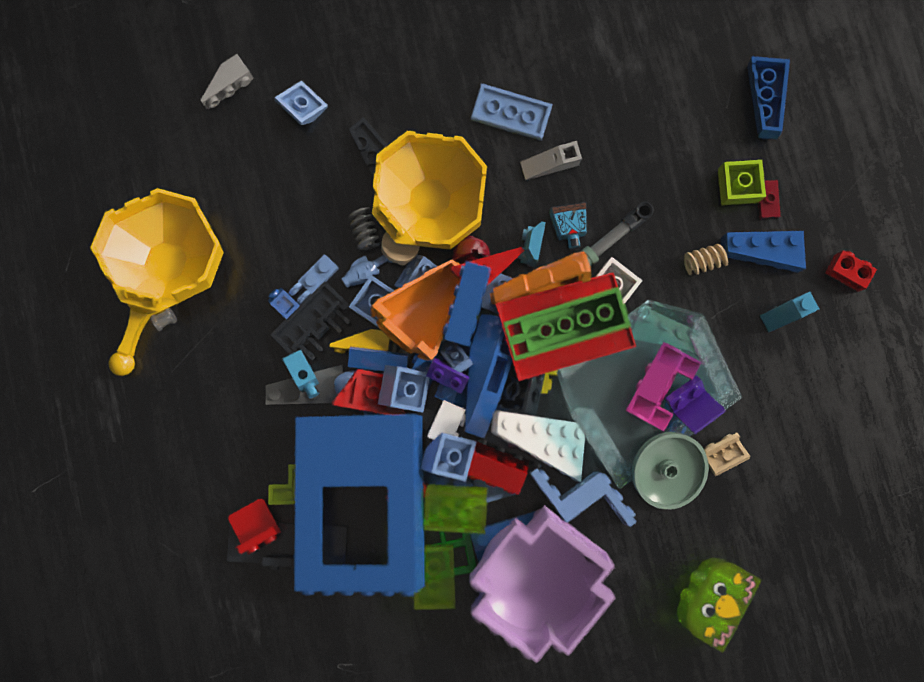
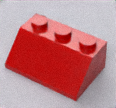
[467,440,529,495]

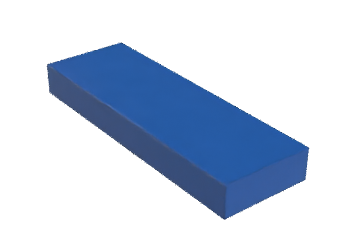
[348,347,408,372]

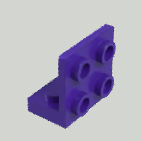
[665,375,725,434]

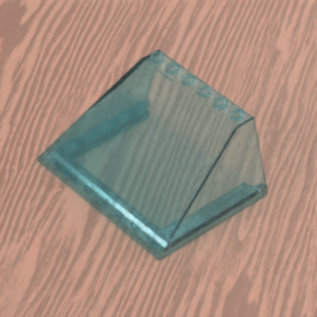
[556,300,742,489]

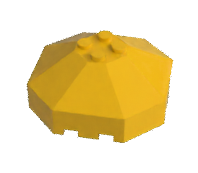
[372,131,487,249]
[91,188,224,312]

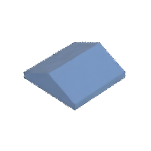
[274,81,328,125]

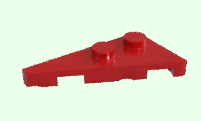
[450,247,525,286]

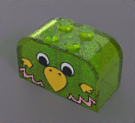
[677,558,761,652]

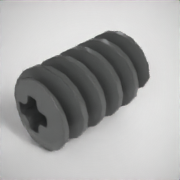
[348,207,381,250]

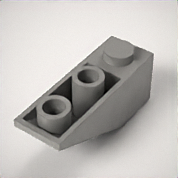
[201,54,253,109]
[520,141,582,180]

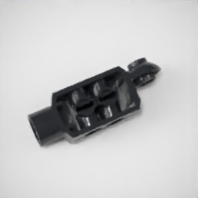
[495,361,545,449]

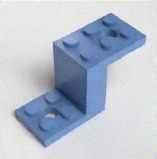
[528,468,636,527]

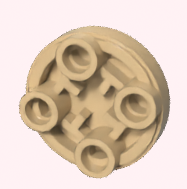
[381,232,420,265]

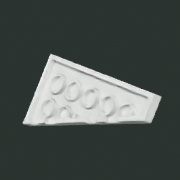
[492,412,586,482]

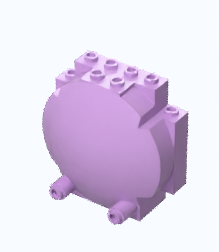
[470,506,615,662]

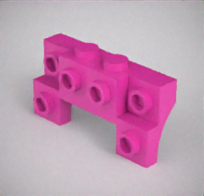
[626,342,701,432]

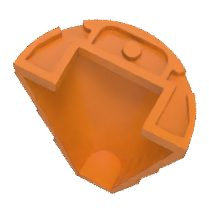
[490,251,591,311]
[371,259,461,360]

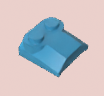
[518,222,546,267]

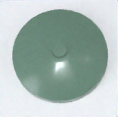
[632,432,709,509]

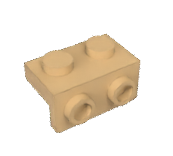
[704,433,750,476]

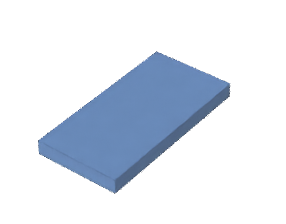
[471,84,552,141]

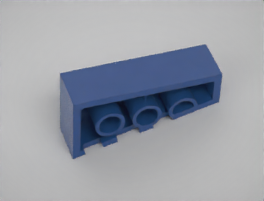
[747,56,790,139]
[721,231,806,273]
[443,261,491,346]

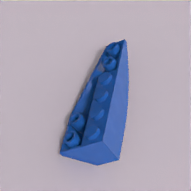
[465,314,513,438]

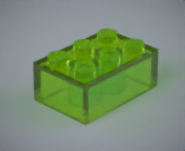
[424,484,488,534]
[414,544,455,609]

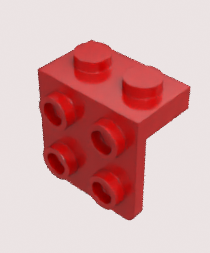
[228,499,281,554]

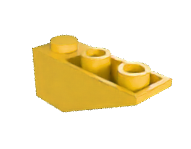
[329,329,391,354]

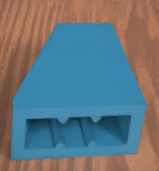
[760,292,819,332]

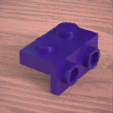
[426,358,469,393]

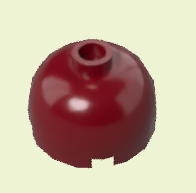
[452,236,490,264]

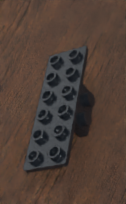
[227,523,347,571]

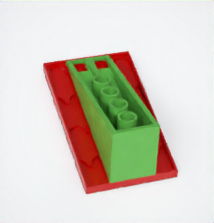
[496,272,636,381]

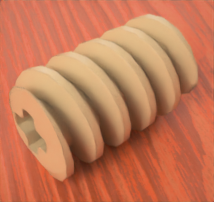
[684,244,728,275]

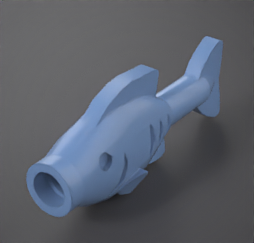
[341,254,394,288]

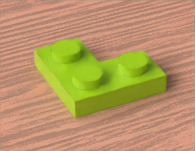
[269,465,296,505]

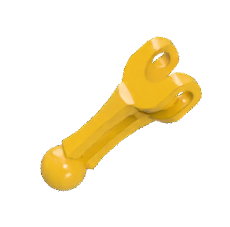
[109,304,164,376]

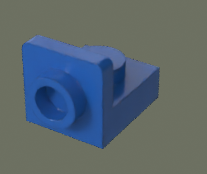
[268,288,300,319]

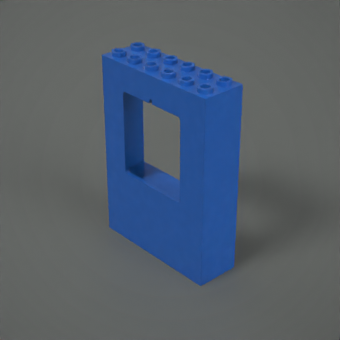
[295,414,425,596]

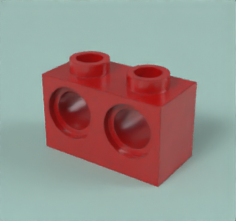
[826,250,877,292]

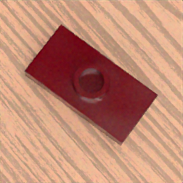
[758,180,781,219]

